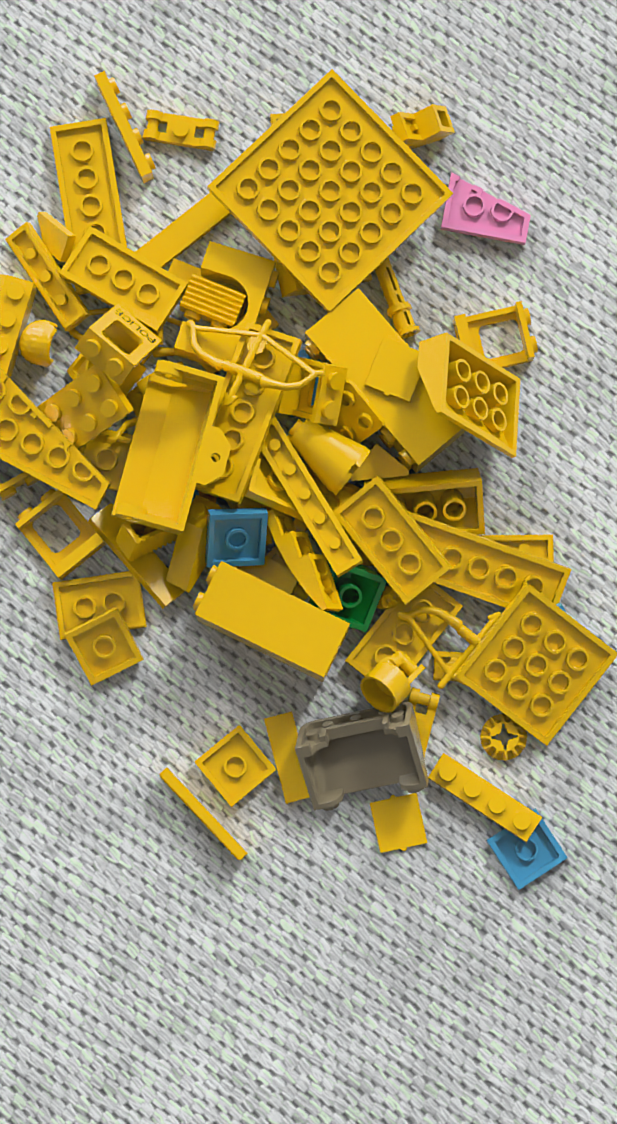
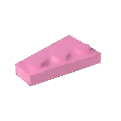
[441,172,531,245]

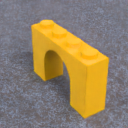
[174,241,279,366]

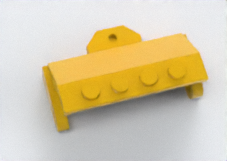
[111,360,231,535]

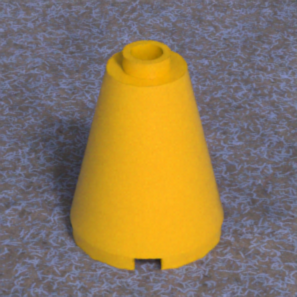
[288,418,371,496]

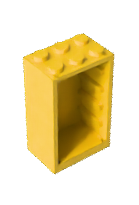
[193,561,350,682]

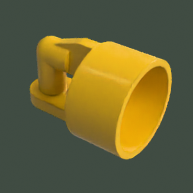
[360,651,425,713]

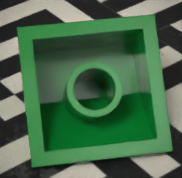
[308,558,387,632]

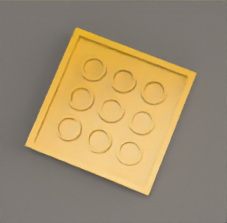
[454,582,617,746]

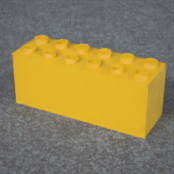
[304,288,466,473]

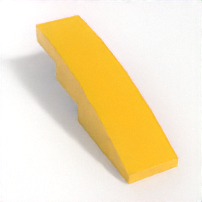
[267,509,343,611]

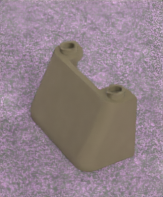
[295,702,429,811]

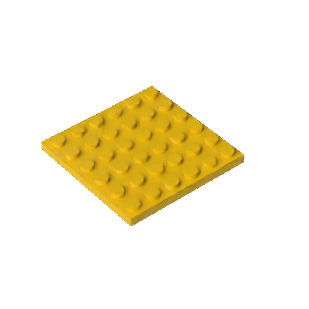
[207,69,453,313]

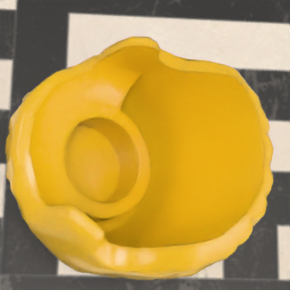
[19,320,58,367]

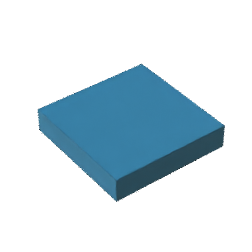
[205,508,268,567]
[486,808,568,890]

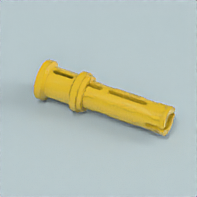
[375,257,421,339]

